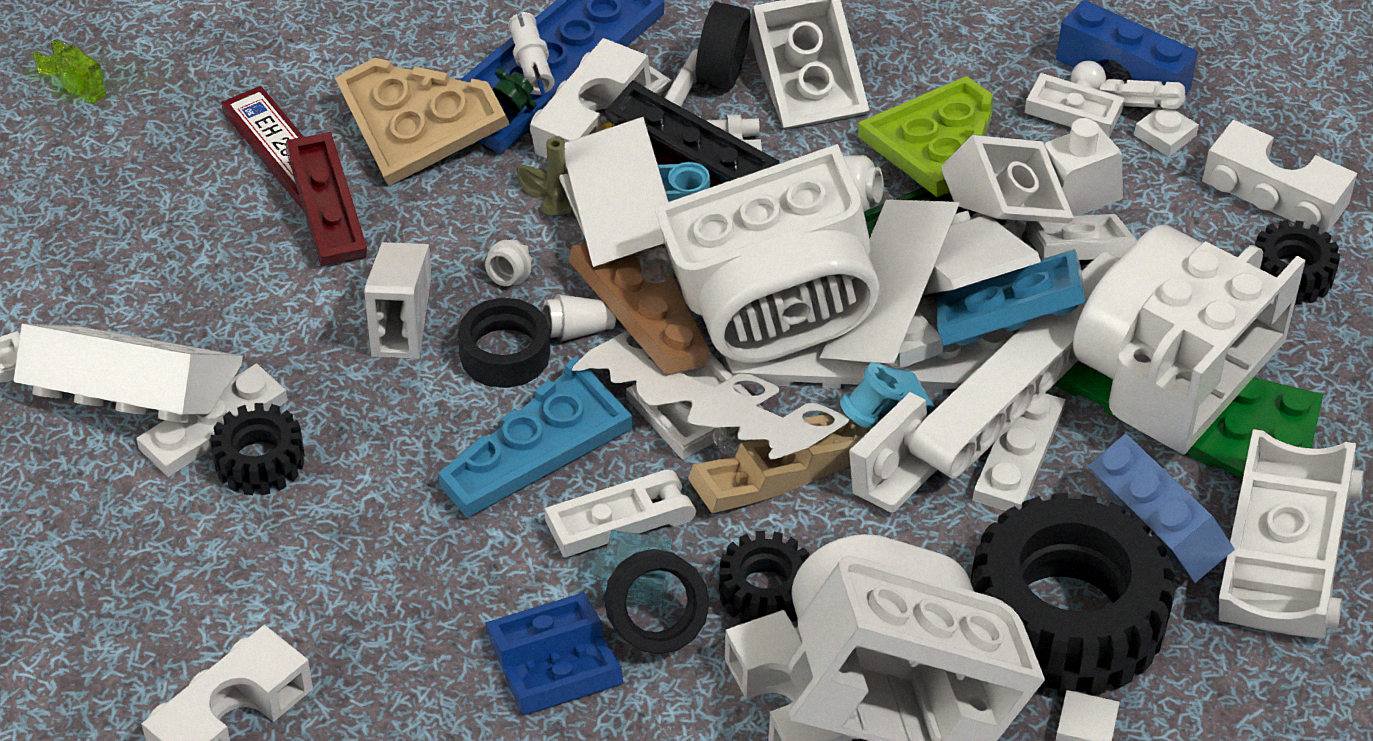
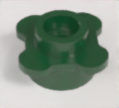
[492,69,537,113]

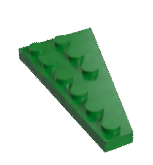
[1054,361,1323,484]

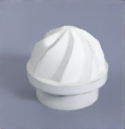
[485,240,533,286]

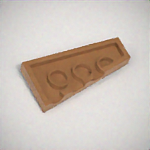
[568,243,710,375]

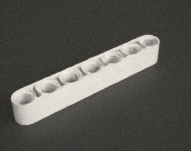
[909,251,1119,479]

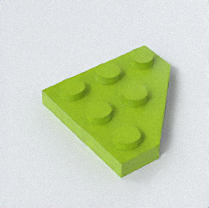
[858,76,993,197]

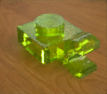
[33,40,106,104]

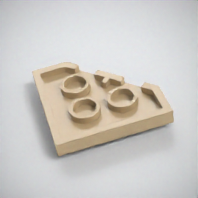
[335,58,510,186]

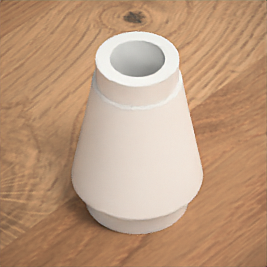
[542,294,616,342]

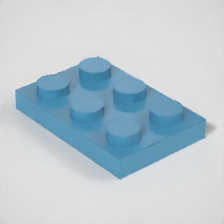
[937,249,1086,346]

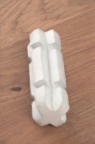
[1099,79,1186,109]

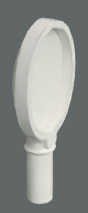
[664,49,698,107]

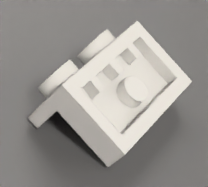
[849,392,937,512]

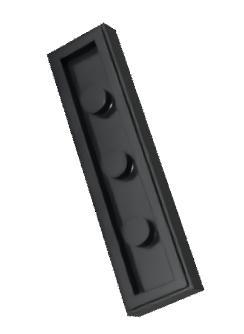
[605,80,780,184]

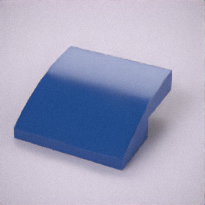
[485,592,624,715]

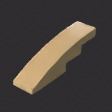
[688,411,871,513]

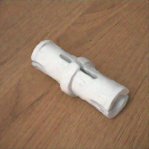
[508,12,554,95]

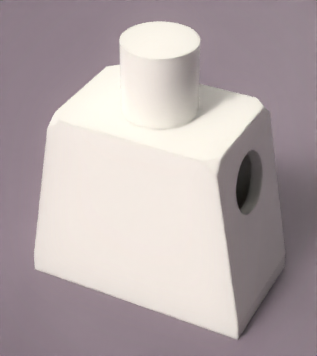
[1044,118,1123,216]

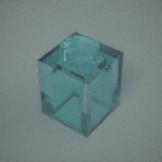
[594,530,673,609]

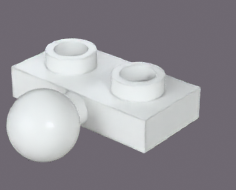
[1024,61,1125,137]

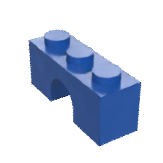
[1056,0,1198,107]

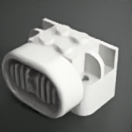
[654,144,880,363]
[1073,225,1305,455]
[788,534,1045,741]

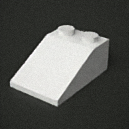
[750,0,870,130]
[923,210,1041,295]

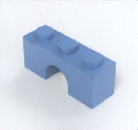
[1087,433,1235,583]

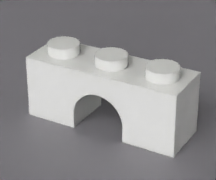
[530,38,652,167]
[1202,120,1357,234]
[725,610,854,741]
[141,625,313,741]

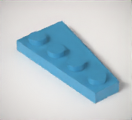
[438,356,632,518]

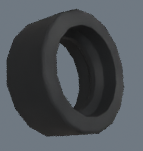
[695,1,751,89]
[458,297,551,388]
[604,549,710,654]

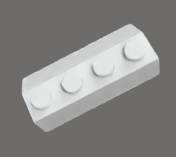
[14,324,243,423]

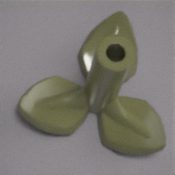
[517,137,573,216]

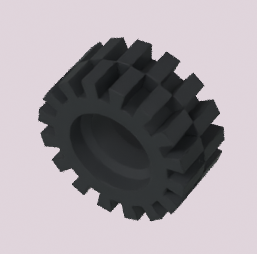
[1254,220,1340,305]
[210,403,305,496]
[719,531,809,624]

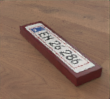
[221,86,304,212]

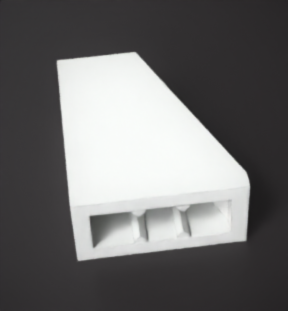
[364,242,431,358]

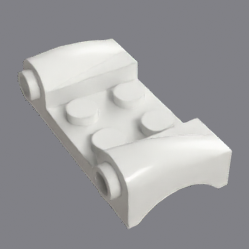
[1219,429,1364,639]

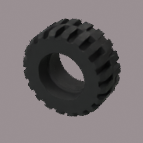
[970,493,1176,696]

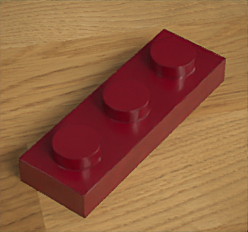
[286,132,367,266]

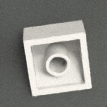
[941,135,1074,224]

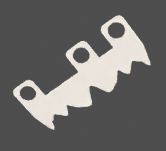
[572,330,849,459]

